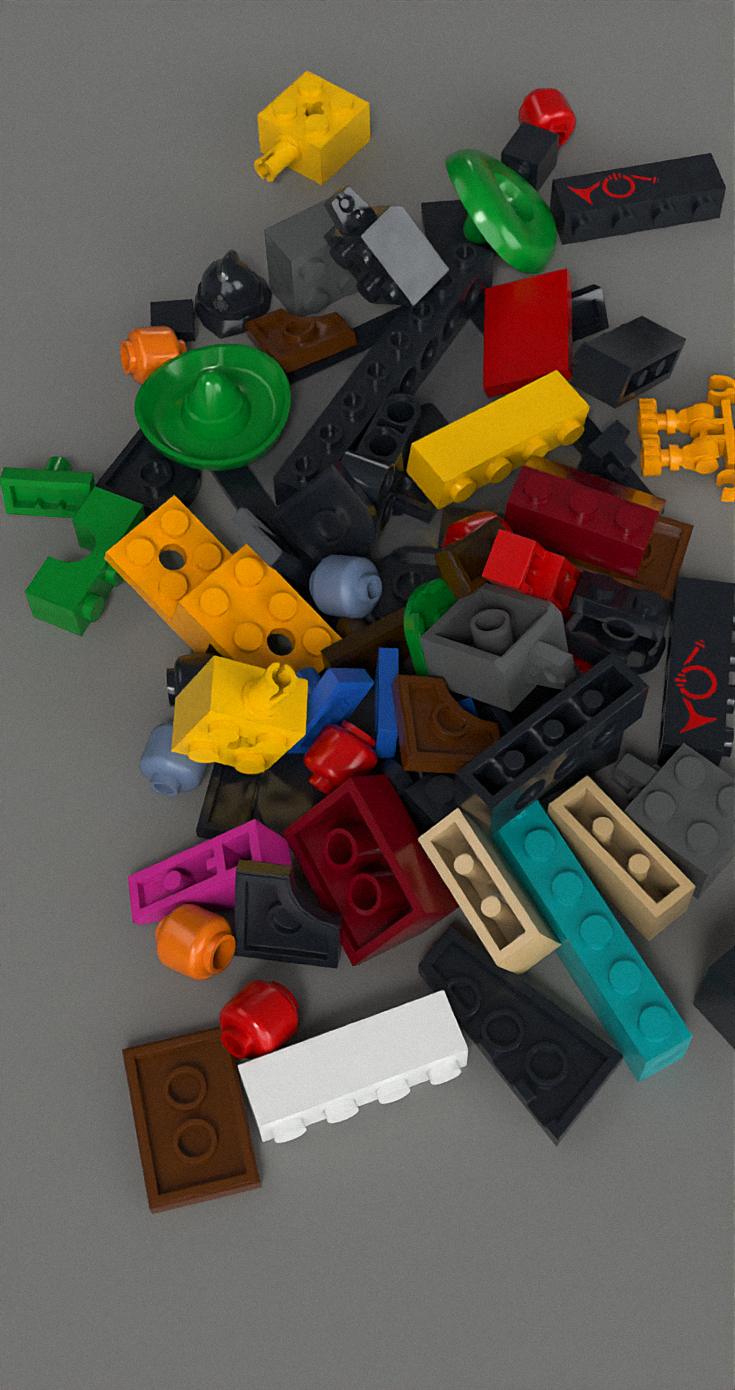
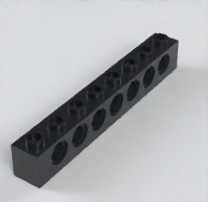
[273,237,494,507]

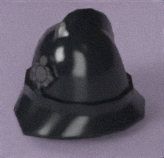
[195,250,272,339]

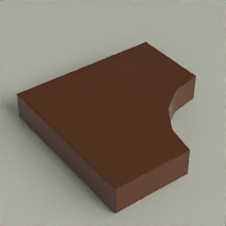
[244,308,357,374]
[391,674,501,773]

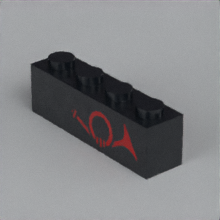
[550,153,726,245]
[657,576,735,767]

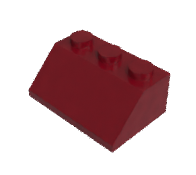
[504,455,666,579]
[282,774,460,966]

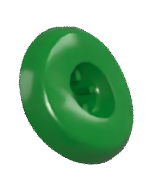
[445,149,557,274]
[134,344,291,471]

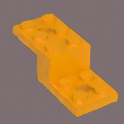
[104,495,342,675]

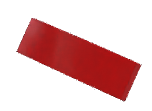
[482,529,582,619]

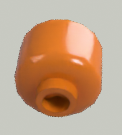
[120,325,187,385]
[155,904,236,981]

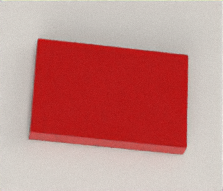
[483,268,573,398]

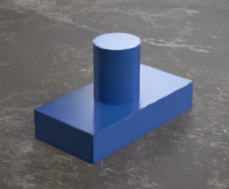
[374,648,399,758]
[287,667,374,754]

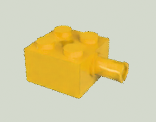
[254,71,371,186]
[171,655,308,774]

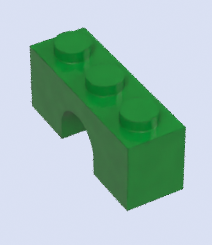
[25,486,146,637]

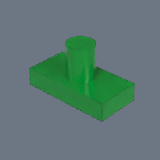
[0,456,95,518]

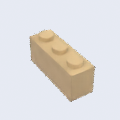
[547,775,696,942]
[418,808,562,975]

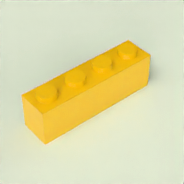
[406,370,590,510]

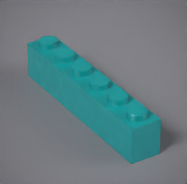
[491,800,693,1082]

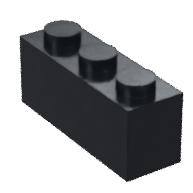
[569,316,686,409]

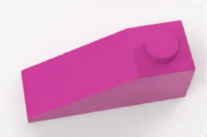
[128,819,294,925]

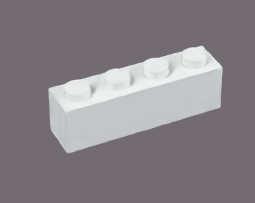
[237,990,468,1143]

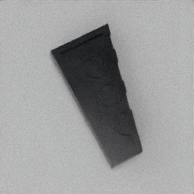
[418,927,624,1147]

